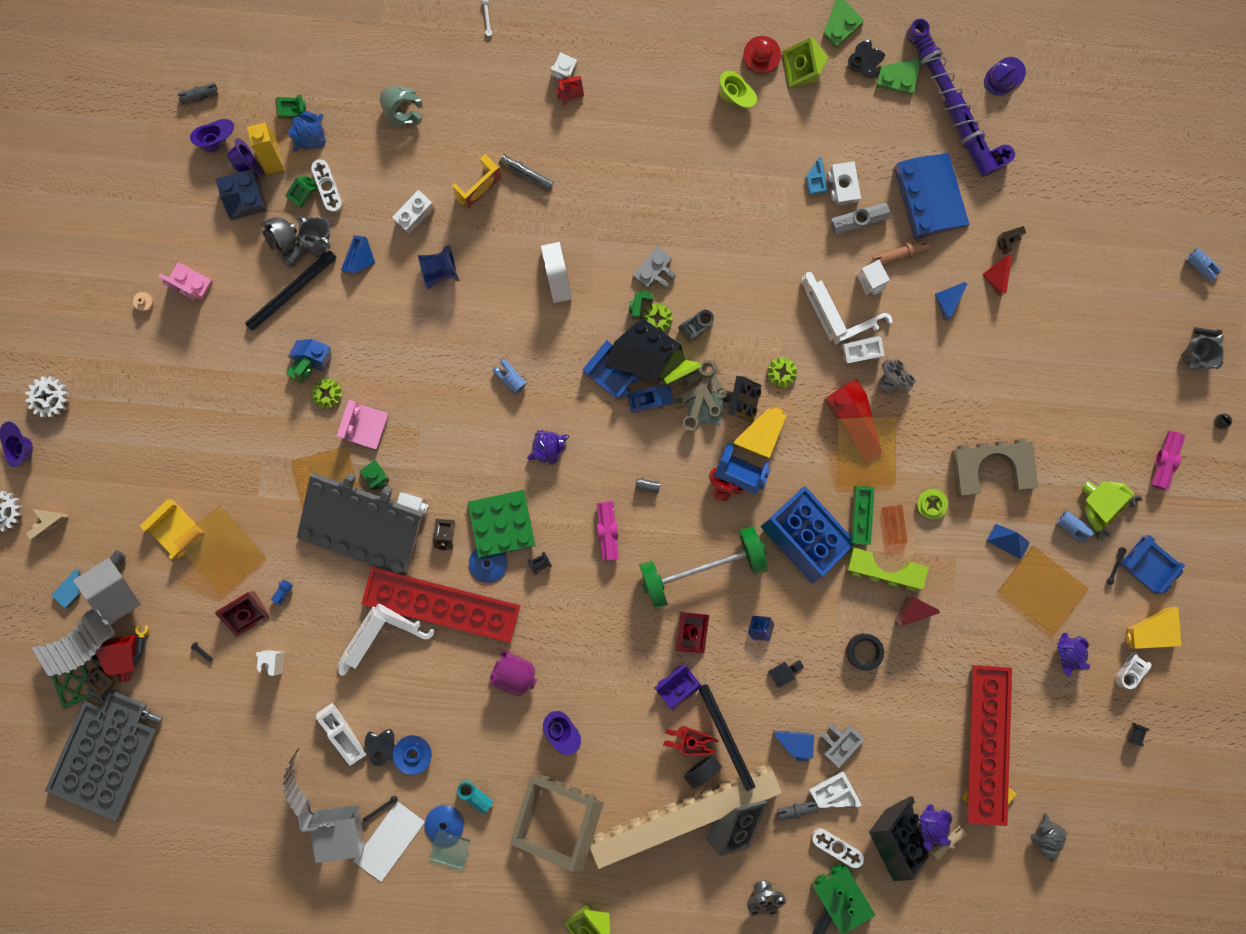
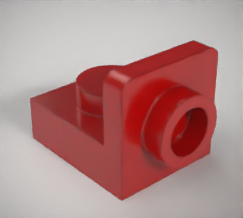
[556,76,584,105]

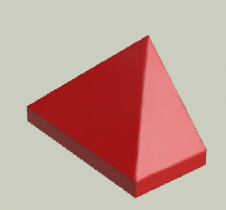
[983,255,1012,296]

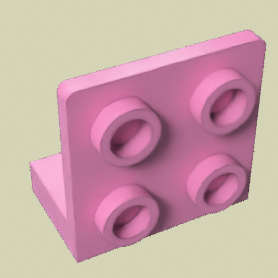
[158,262,213,301]
[337,400,388,449]

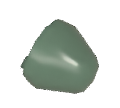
[379,85,423,127]

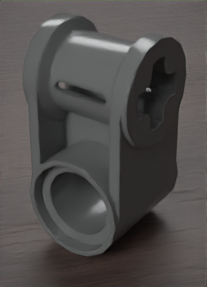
[678,309,714,343]

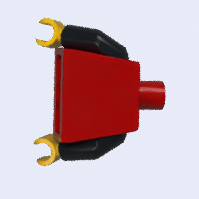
[92,625,150,683]

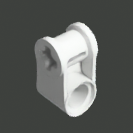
[1115,652,1151,689]

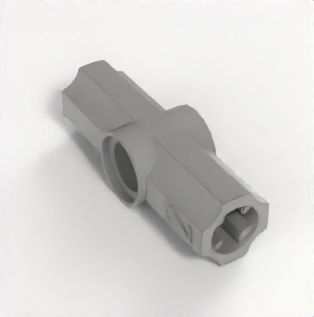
[831,203,891,235]

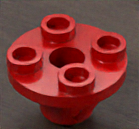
[743,36,781,74]
[709,468,745,501]

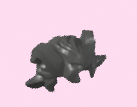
[296,216,331,258]
[1181,334,1224,370]
[1031,813,1067,863]

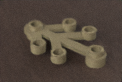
[674,360,728,432]

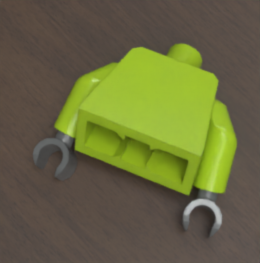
[1082,481,1143,541]

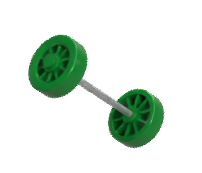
[639,526,768,610]

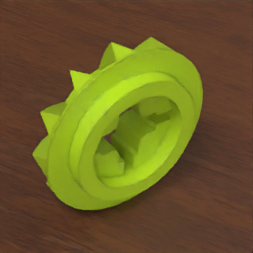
[642,303,673,332]
[767,357,797,388]
[311,378,342,409]
[917,489,948,519]

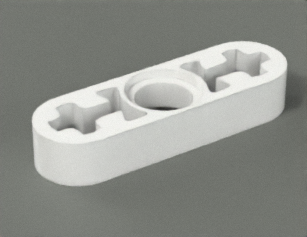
[311,159,343,213]
[812,828,864,868]

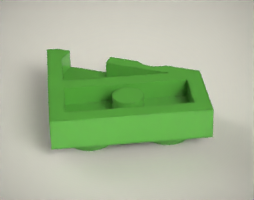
[823,0,864,48]
[876,58,921,95]

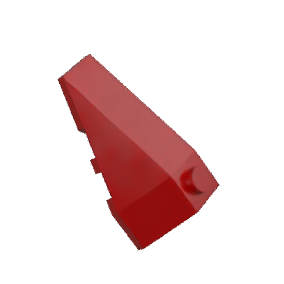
[824,379,882,463]

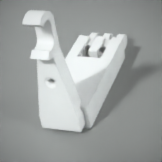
[801,272,892,345]
[338,603,434,676]

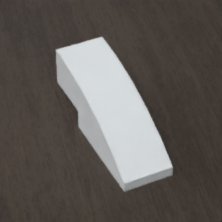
[316,703,366,766]

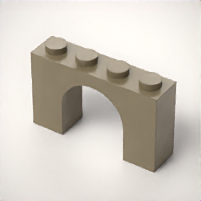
[952,439,1038,497]

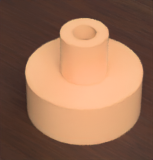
[133,292,154,312]

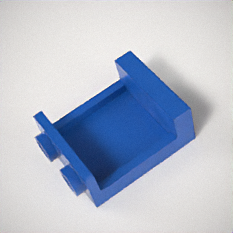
[582,340,641,400]
[714,443,770,494]
[1119,535,1185,595]

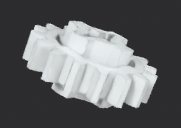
[25,376,69,418]
[0,490,22,532]

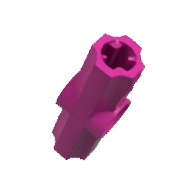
[1151,431,1185,490]
[597,502,619,561]

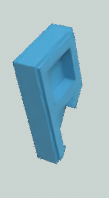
[806,157,828,196]
[51,569,81,608]

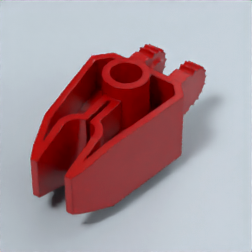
[663,725,719,755]

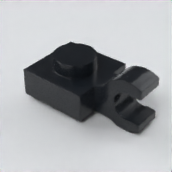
[768,660,804,688]

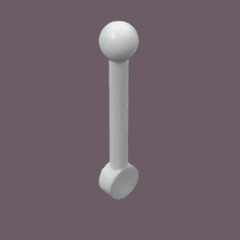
[481,0,493,37]

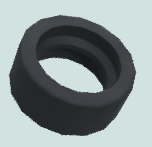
[846,633,885,671]
[684,755,722,789]

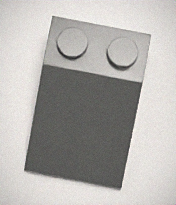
[707,800,767,856]

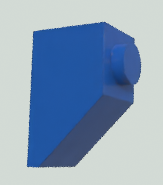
[288,339,332,372]
[628,385,674,413]
[773,730,814,762]

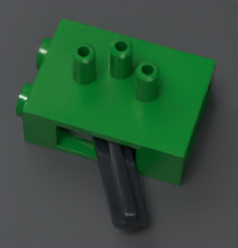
[811,864,876,934]

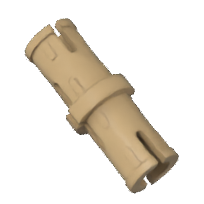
[930,825,967,860]

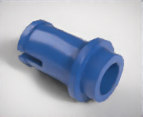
[271,579,293,605]

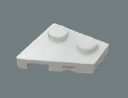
[809,771,861,808]

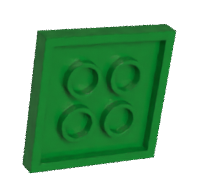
[468,490,536,559]

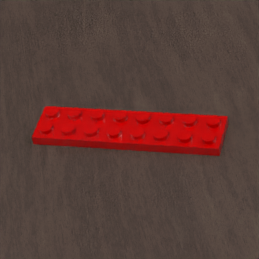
[361,567,521,643]
[966,665,1012,826]

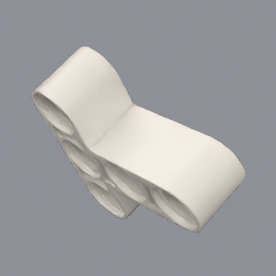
[541,242,572,303]

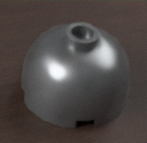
[260,217,297,257]

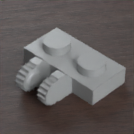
[633,246,676,288]
[820,723,865,768]

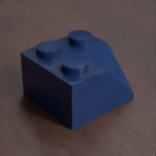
[216,169,267,220]

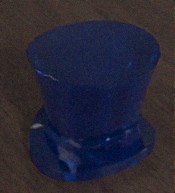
[418,245,460,289]

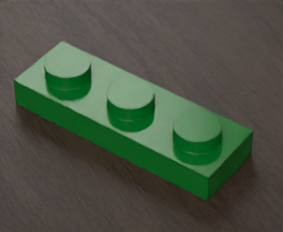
[850,486,875,545]

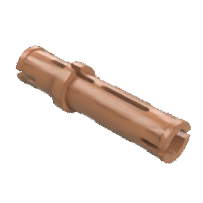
[872,239,930,265]

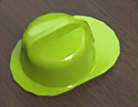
[719,70,757,108]

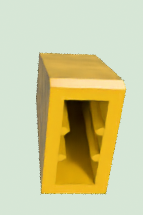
[247,122,285,176]
[733,407,787,459]
[1125,607,1181,649]

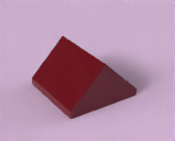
[215,591,269,637]
[895,596,940,626]
[675,611,709,653]

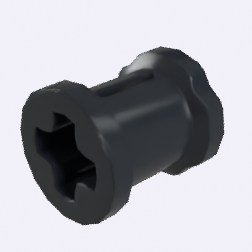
[527,552,552,576]
[1126,722,1150,747]

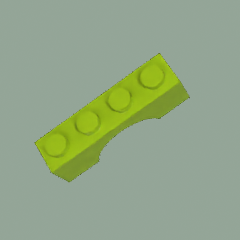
[846,548,929,592]

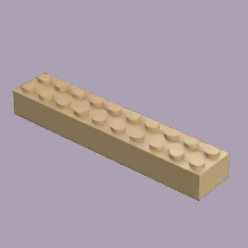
[590,765,782,869]

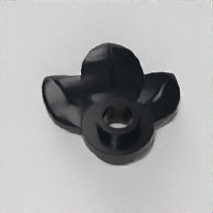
[848,40,885,77]
[364,729,396,766]

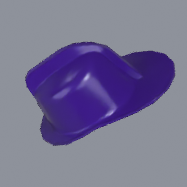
[984,57,1026,96]
[190,119,234,152]
[227,138,265,177]
[0,421,33,467]
[543,711,581,755]

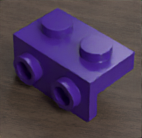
[654,664,703,711]

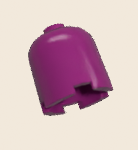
[488,650,537,696]

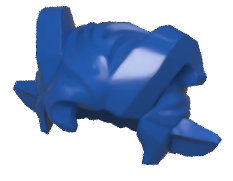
[288,111,326,152]

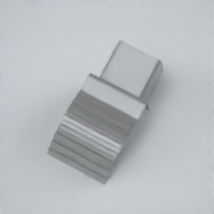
[31,558,141,676]
[283,748,365,863]

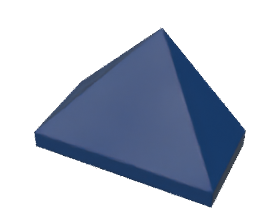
[341,235,375,274]
[935,282,967,321]
[986,524,1030,559]

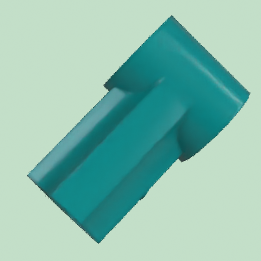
[457,779,494,815]

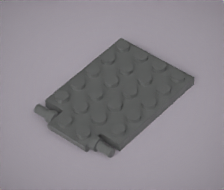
[45,688,163,821]

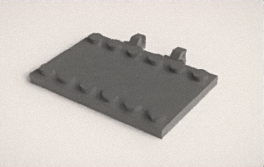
[297,473,423,575]

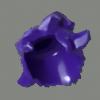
[527,430,569,465]
[1057,633,1090,677]
[919,804,953,851]

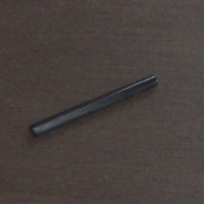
[245,250,337,331]
[699,684,756,792]

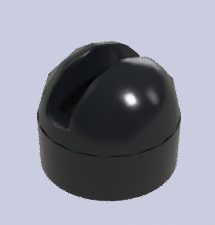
[1214,413,1232,429]

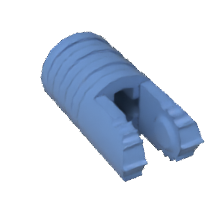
[1186,247,1222,282]
[493,358,527,394]
[1056,510,1095,543]

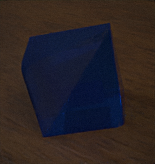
[748,616,774,641]

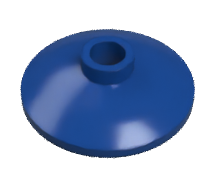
[469,548,507,583]
[393,735,432,775]
[425,805,464,845]

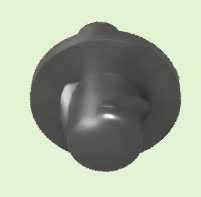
[878,359,916,394]
[747,880,786,916]

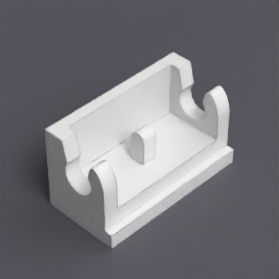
[840,336,885,363]
[256,650,285,676]

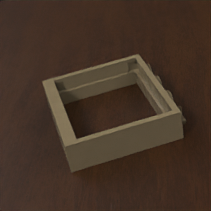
[510,774,604,872]

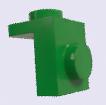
[275,95,306,118]
[629,291,654,319]
[286,357,313,385]

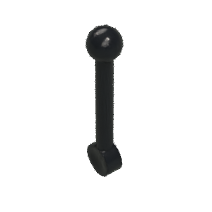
[1107,547,1127,585]
[362,796,398,822]

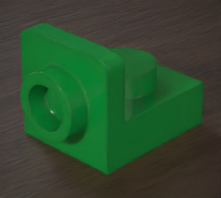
[285,176,318,208]
[360,460,389,490]

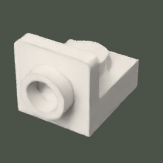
[550,52,578,81]

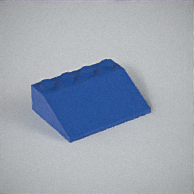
[894,153,970,240]
[760,486,854,584]

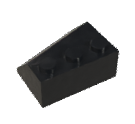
[605,318,686,384]
[869,796,929,881]

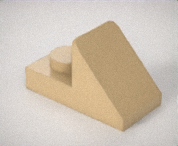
[26,509,69,540]

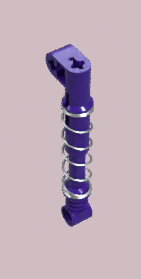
[906,18,1015,177]

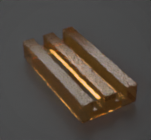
[882,505,907,545]

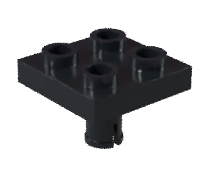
[723,376,762,422]

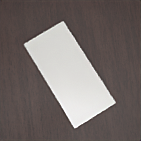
[353,801,425,882]

